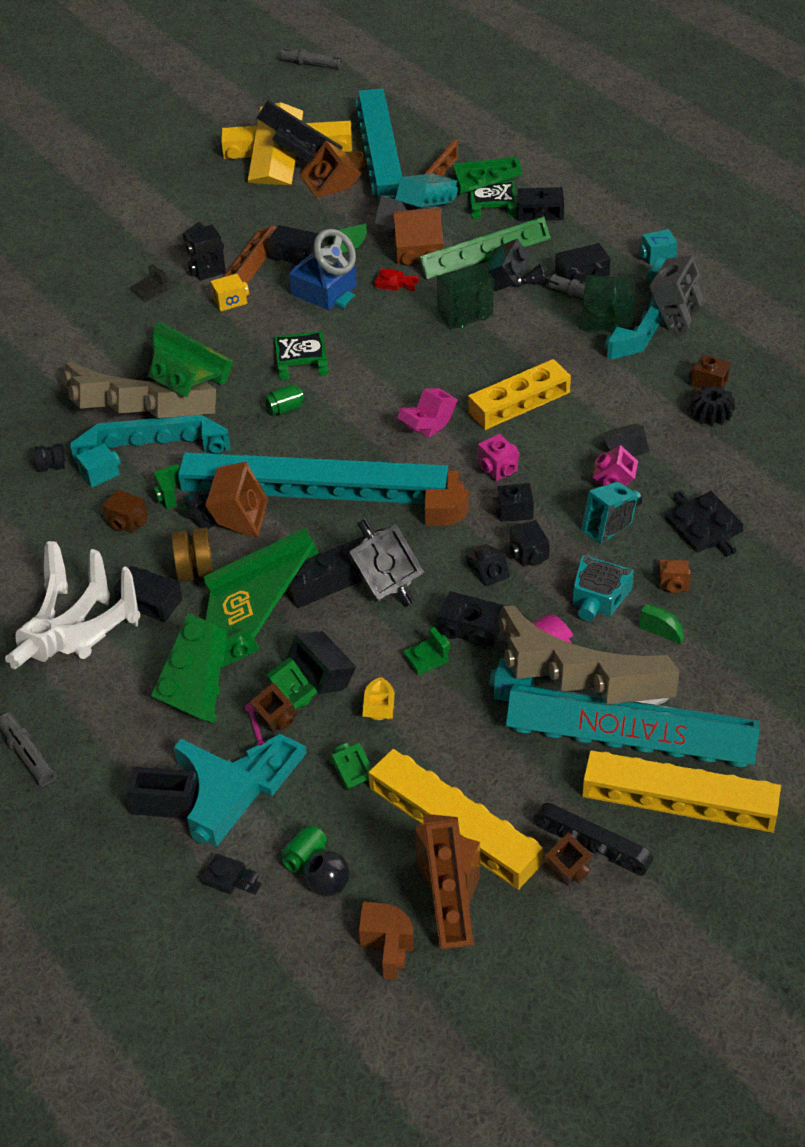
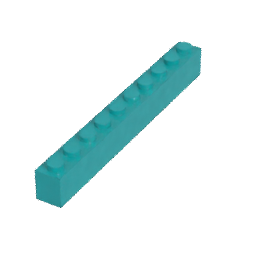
[178,452,448,504]

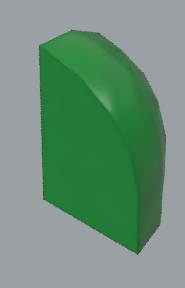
[326,223,367,253]
[639,604,684,644]

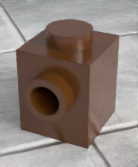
[689,354,731,389]
[102,489,148,534]
[250,682,297,733]
[544,832,593,886]

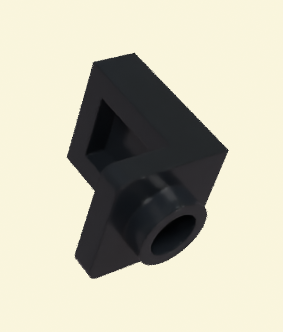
[176,493,217,530]
[465,544,510,586]

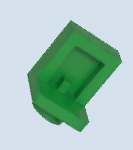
[153,465,180,509]
[266,657,317,709]

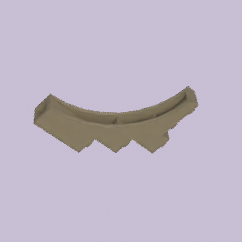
[62,362,216,418]
[499,606,680,704]

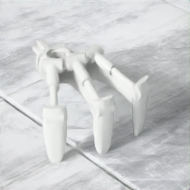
[5,541,140,669]

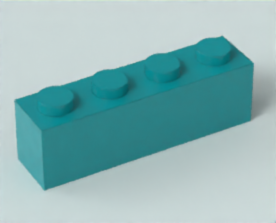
[395,174,458,207]

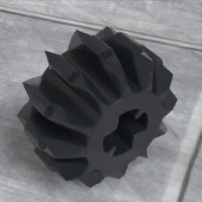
[690,384,735,426]

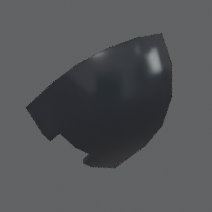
[603,423,650,456]

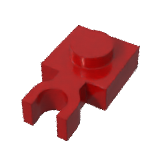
[375,268,419,291]

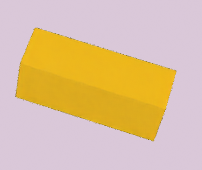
[248,102,303,185]

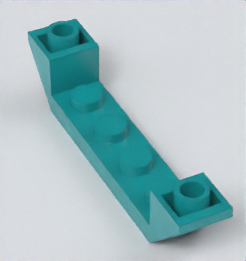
[605,258,665,360]
[70,415,231,464]

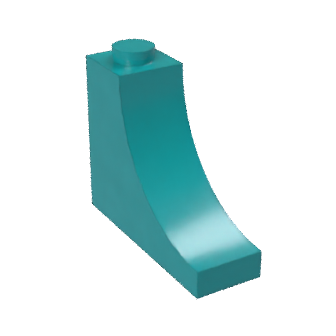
[174,739,260,847]

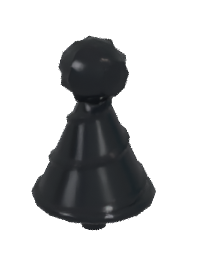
[512,264,549,287]

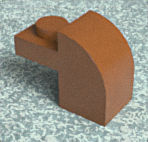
[425,471,469,526]
[359,902,414,980]

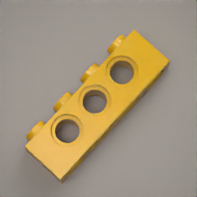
[468,359,571,430]

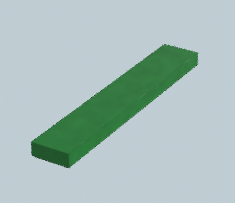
[418,217,551,279]

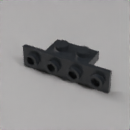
[257,100,342,163]

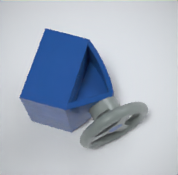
[289,229,357,310]

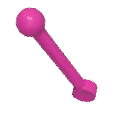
[244,703,266,746]

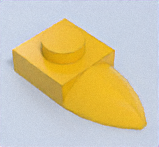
[362,677,395,720]

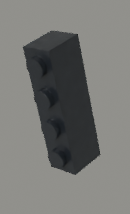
[285,528,384,609]

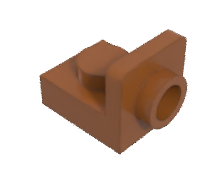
[659,560,691,593]

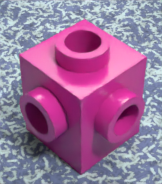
[478,434,519,481]
[593,445,638,486]

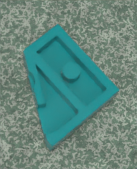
[227,734,307,797]

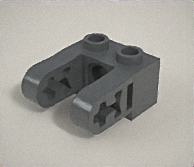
[650,255,704,334]

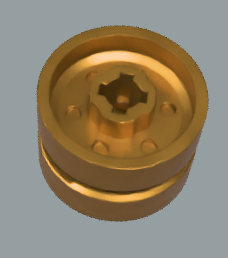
[172,527,213,583]

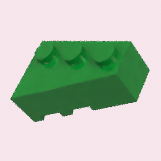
[151,613,227,723]

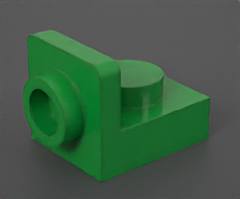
[403,627,451,676]
[328,743,372,791]

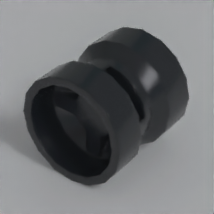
[35,443,65,472]

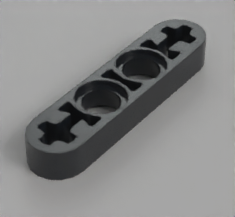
[533,803,653,876]

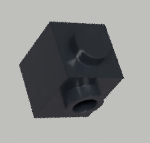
[493,483,534,522]
[509,520,549,567]

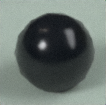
[305,850,350,897]

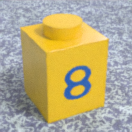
[210,274,249,311]

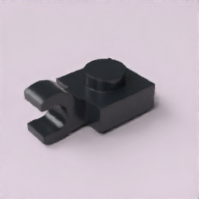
[201,853,262,895]

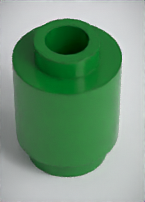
[265,384,305,416]
[281,825,327,873]

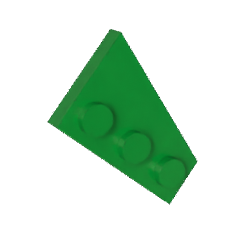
[453,157,522,194]

